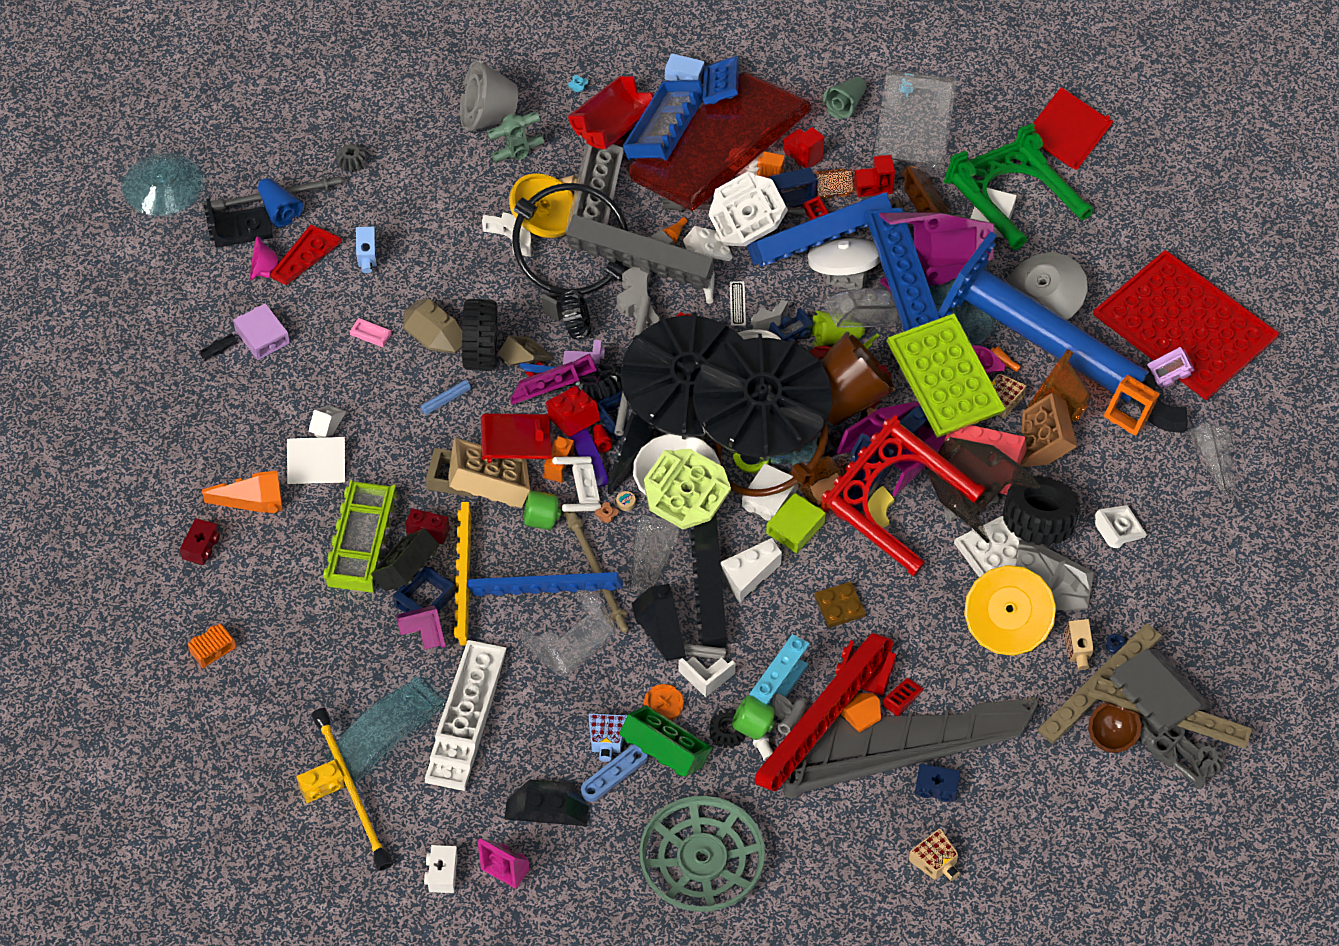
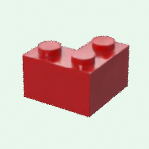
[783,127,824,168]
[854,155,895,197]

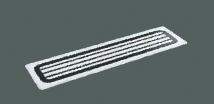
[730,281,746,325]

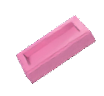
[350,318,392,347]

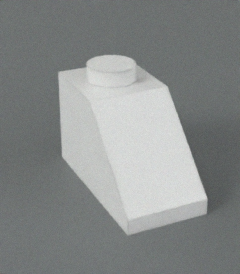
[309,405,346,438]

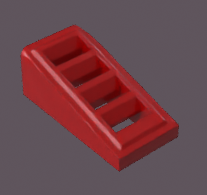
[802,196,829,220]
[883,677,923,716]

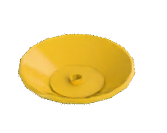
[964,565,1056,656]

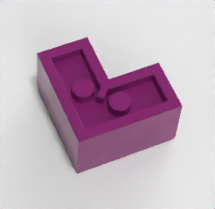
[395,605,446,649]

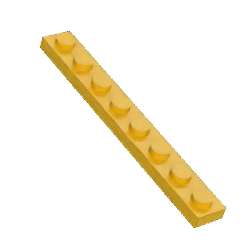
[454,502,471,646]

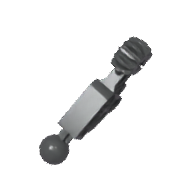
[1136,712,1224,789]

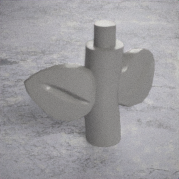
[772,693,808,735]

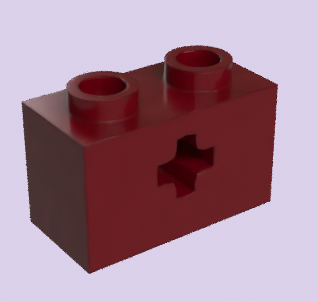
[405,508,450,545]
[180,518,220,565]

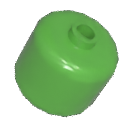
[523,491,561,530]
[732,695,775,740]

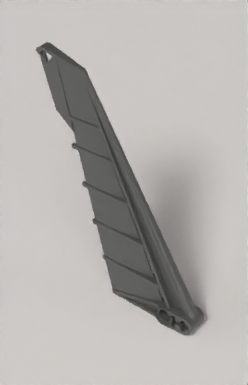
[783,697,1038,799]

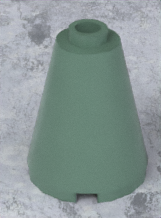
[823,77,867,119]

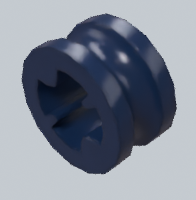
[1106,634,1125,654]

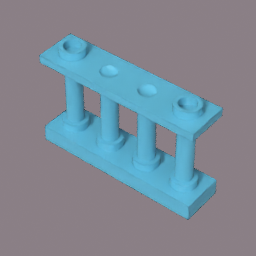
[750,634,810,706]

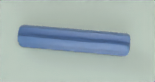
[420,380,471,415]

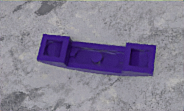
[567,428,609,488]

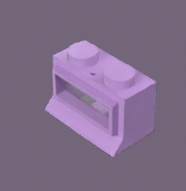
[1147,347,1195,388]

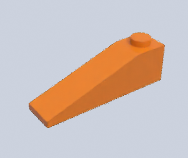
[202,471,283,513]

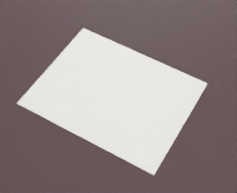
[287,437,345,484]

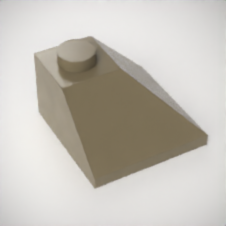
[498,336,554,366]

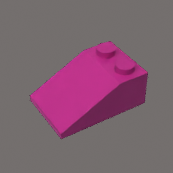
[478,838,530,889]

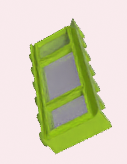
[323,480,397,593]

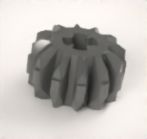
[336,142,367,173]

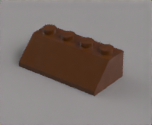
[904,166,951,215]

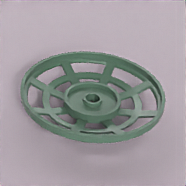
[639,796,765,912]

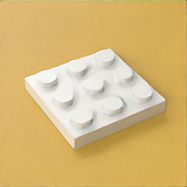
[954,516,1022,577]

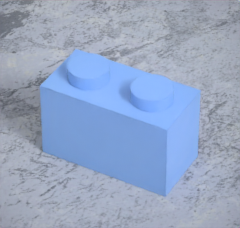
[665,53,704,82]

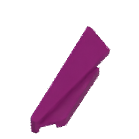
[510,353,597,405]

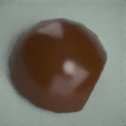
[1088,702,1141,753]

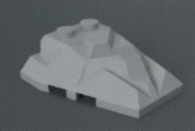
[1007,539,1094,612]

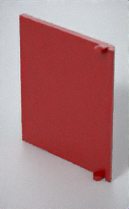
[1033,87,1114,170]
[480,413,552,463]

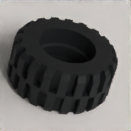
[462,299,498,371]
[1002,475,1080,546]

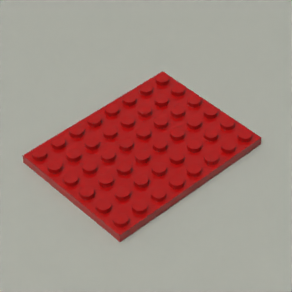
[1093,250,1279,401]

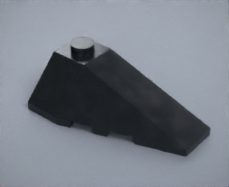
[607,413,655,495]
[632,584,686,661]

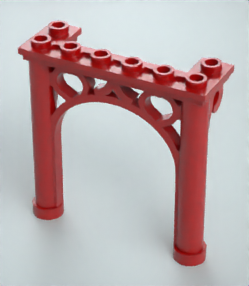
[820,415,986,577]

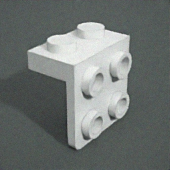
[683,226,733,261]

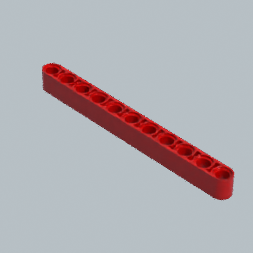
[755,633,893,792]

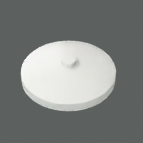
[808,238,880,275]

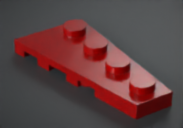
[270,224,342,285]

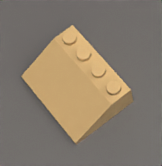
[448,437,530,508]

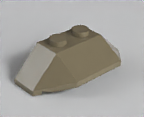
[403,299,462,354]

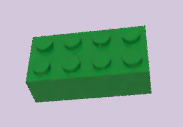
[619,705,713,777]

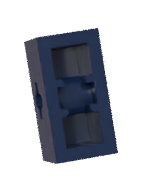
[915,764,960,802]

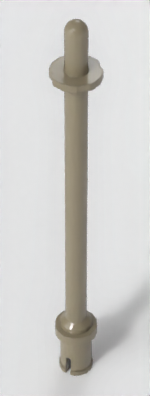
[563,511,628,633]

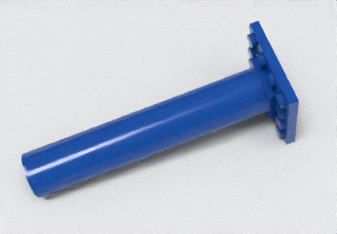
[938,231,1149,403]

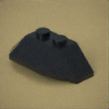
[504,779,589,826]

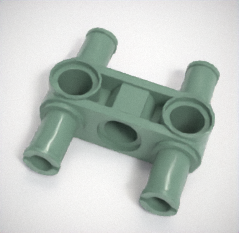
[486,111,544,164]

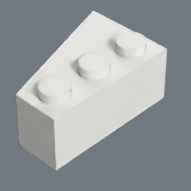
[721,538,782,603]

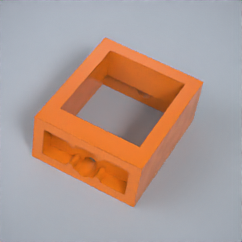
[1104,374,1160,436]

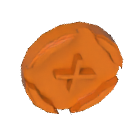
[644,684,684,721]

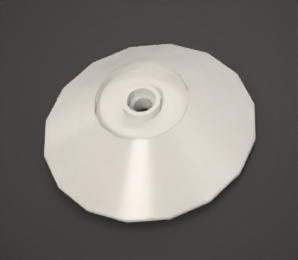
[633,434,721,495]

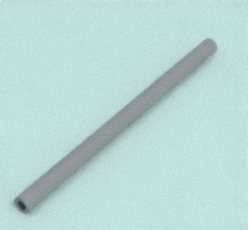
[614,295,651,436]

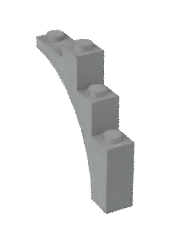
[616,229,673,328]

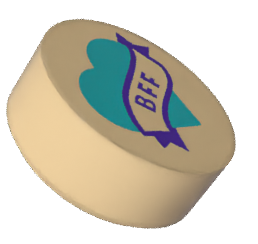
[616,491,636,511]

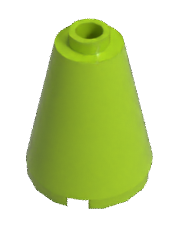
[811,311,865,347]

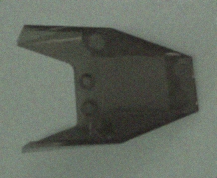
[925,437,1041,543]

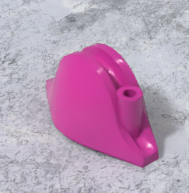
[249,236,278,280]
[971,345,1005,375]

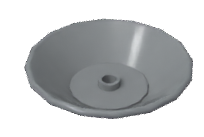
[1007,252,1088,320]

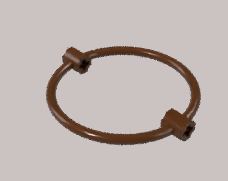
[714,422,828,497]

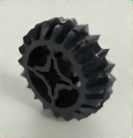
[560,289,591,340]
[575,362,622,401]

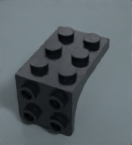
[204,198,273,248]

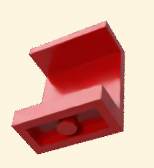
[835,640,896,696]

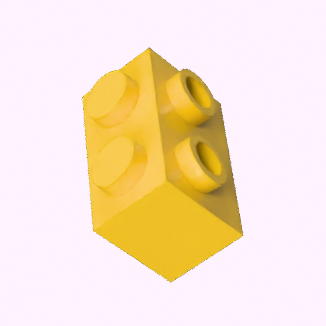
[296,760,345,803]

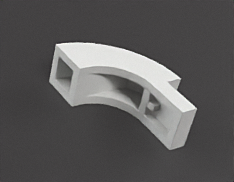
[482,212,532,257]

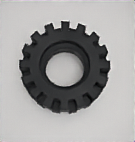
[710,709,746,748]

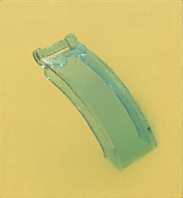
[326,676,446,783]

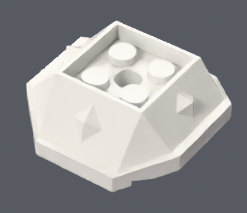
[709,172,788,246]

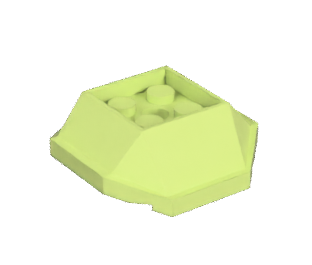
[643,449,731,529]

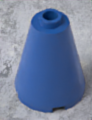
[257,178,304,227]

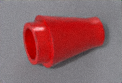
[593,424,612,452]

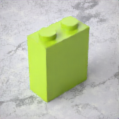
[766,493,826,553]

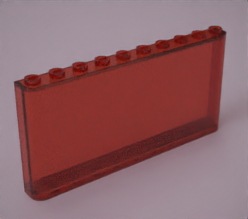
[629,72,812,212]

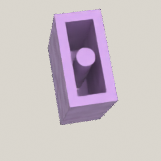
[233,303,290,360]

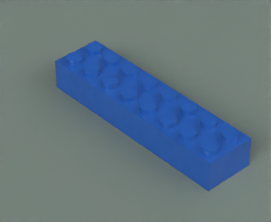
[747,192,892,267]

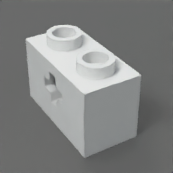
[424,845,458,893]

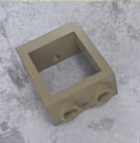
[426,448,472,497]

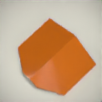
[840,693,881,733]

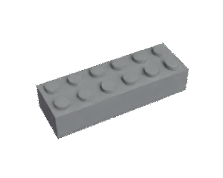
[565,144,624,232]

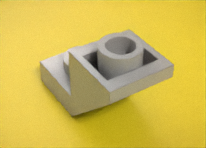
[751,299,788,330]

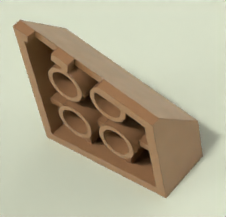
[1020,393,1077,467]

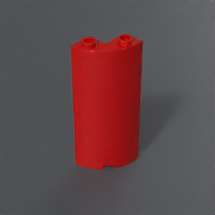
[568,76,654,149]

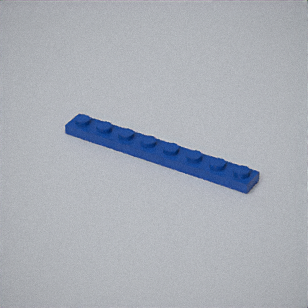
[467,572,623,597]

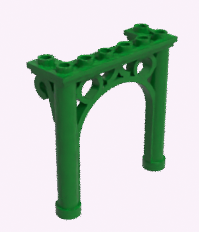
[943,123,1094,250]

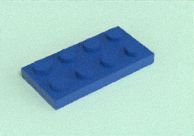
[703,56,739,105]

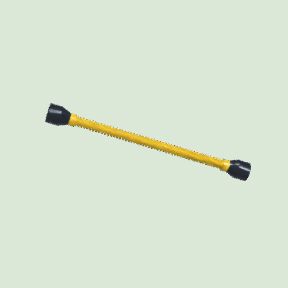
[311,708,393,871]

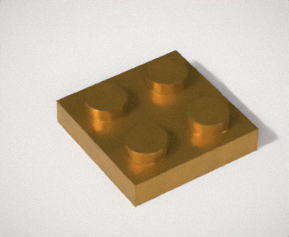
[814,582,866,628]

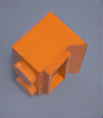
[542,436,574,483]

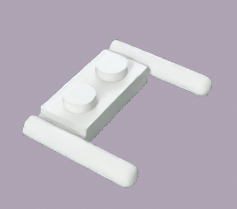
[552,456,601,512]

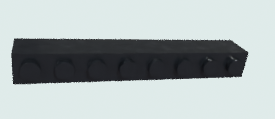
[690,513,727,648]

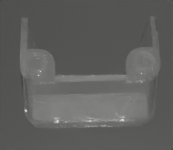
[521,590,616,677]

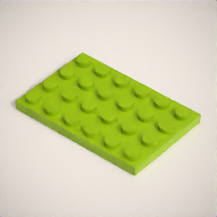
[887,313,1006,438]

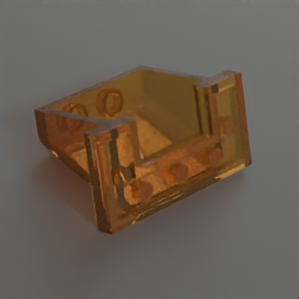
[1025,348,1091,423]

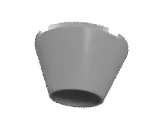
[460,60,518,131]

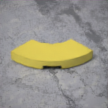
[868,486,894,528]

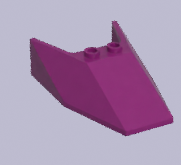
[879,213,994,291]
[837,401,946,497]

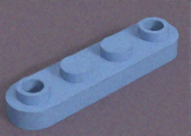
[581,745,648,802]

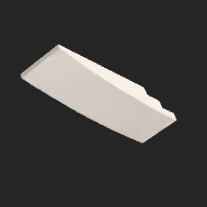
[425,640,506,791]

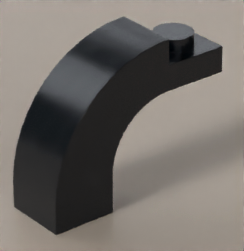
[1138,375,1188,433]

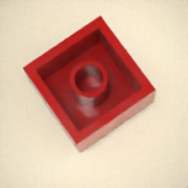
[545,386,601,437]

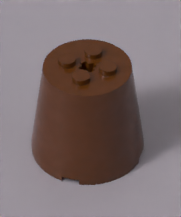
[821,331,896,426]

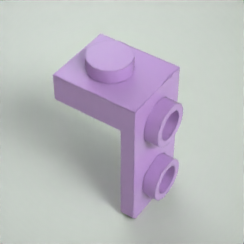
[563,340,605,365]

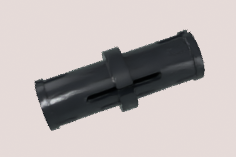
[199,333,237,361]

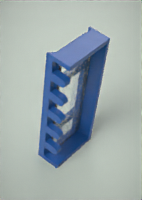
[623,80,703,161]

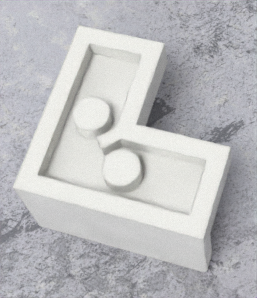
[679,656,736,697]

